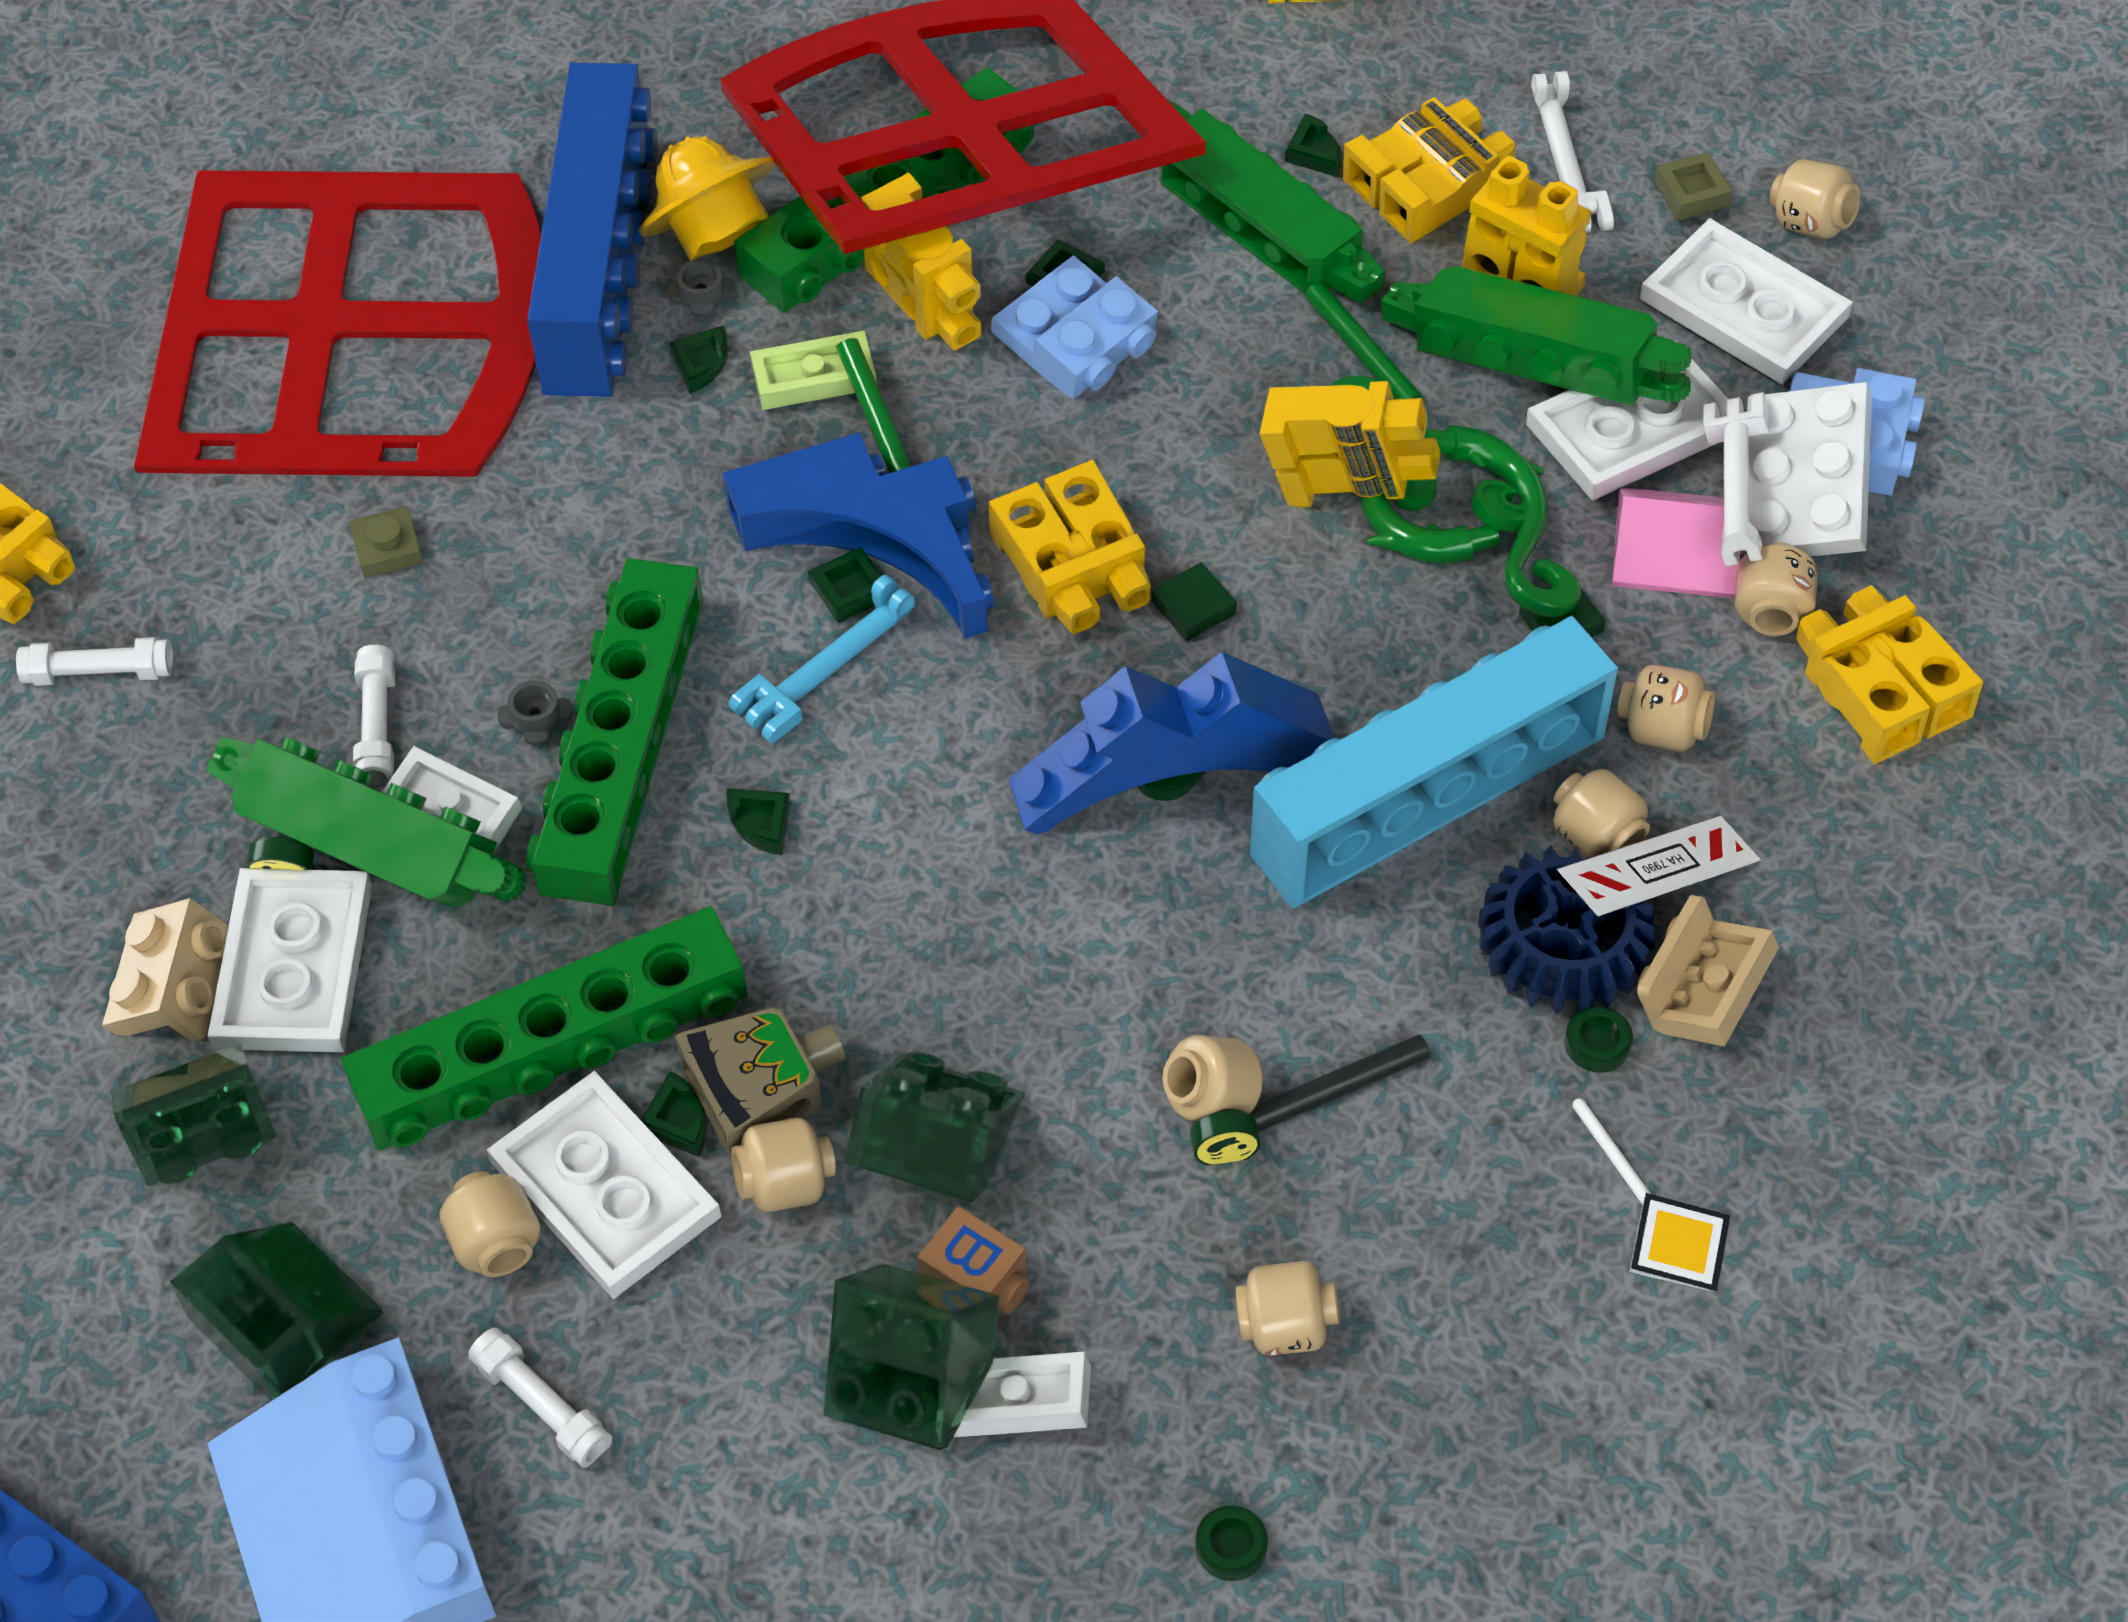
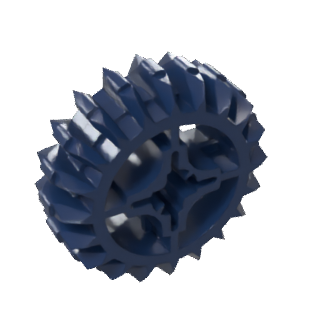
[1478,845,1657,1015]

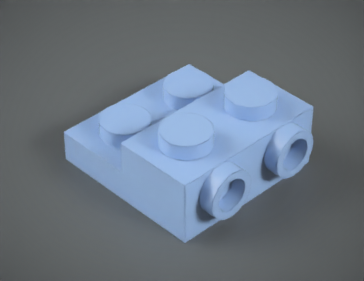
[990,255,1158,400]
[1790,368,1925,496]

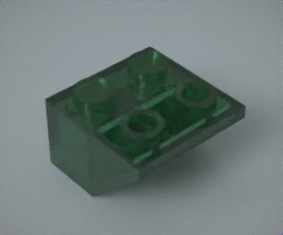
[111,1043,277,1186]
[844,1052,1025,1203]
[170,1222,383,1401]
[824,1264,999,1450]

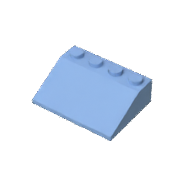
[207,1337,496,1622]

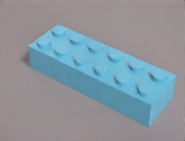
[1250,616,1618,909]

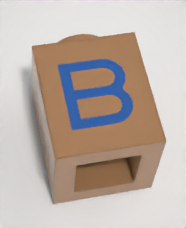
[917,1206,1030,1328]

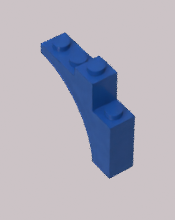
[722,432,994,638]
[1009,652,1334,834]

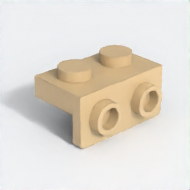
[1637,895,1779,1047]
[102,898,229,1041]

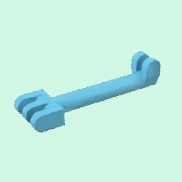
[728,575,915,744]

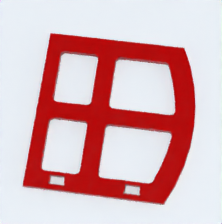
[720,0,1206,254]
[134,170,541,477]

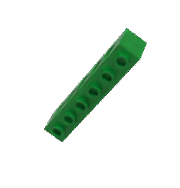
[734,67,1034,313]
[526,558,703,906]
[340,906,748,1151]

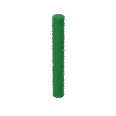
[1305,282,1423,399]
[836,338,912,473]

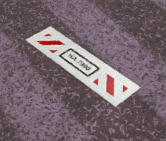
[1557,816,1761,916]

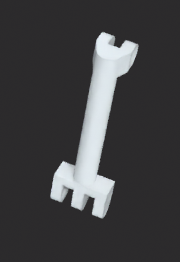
[1531,71,1614,233]
[1703,392,1769,567]

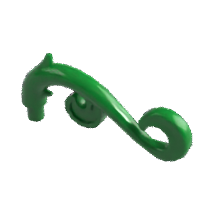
[1330,376,1500,565]
[1425,425,1581,617]

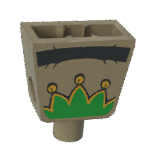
[675,1007,846,1163]

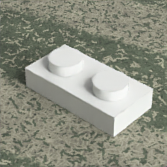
[382,746,523,853]
[942,1351,1091,1438]

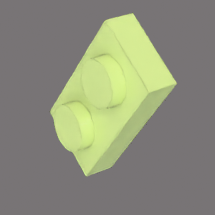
[750,331,877,410]

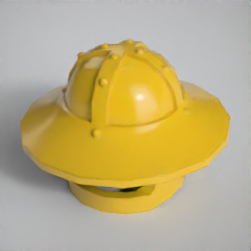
[638,136,776,261]

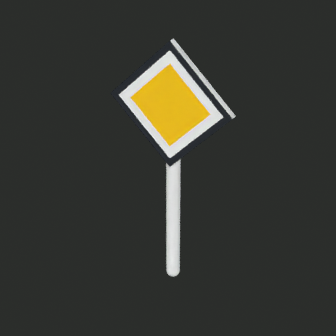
[1572,1098,1730,1292]

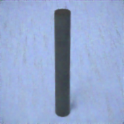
[1250,1034,1430,1132]

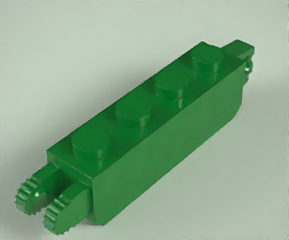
[1161,99,1385,303]
[1381,266,1691,406]
[206,736,528,908]

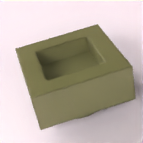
[1654,152,1733,221]
[349,506,423,578]

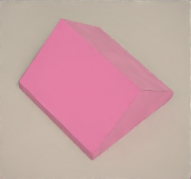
[1612,487,1741,599]

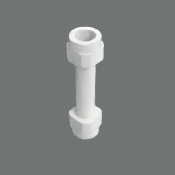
[16,637,173,686]
[353,645,395,786]
[468,1328,613,1468]

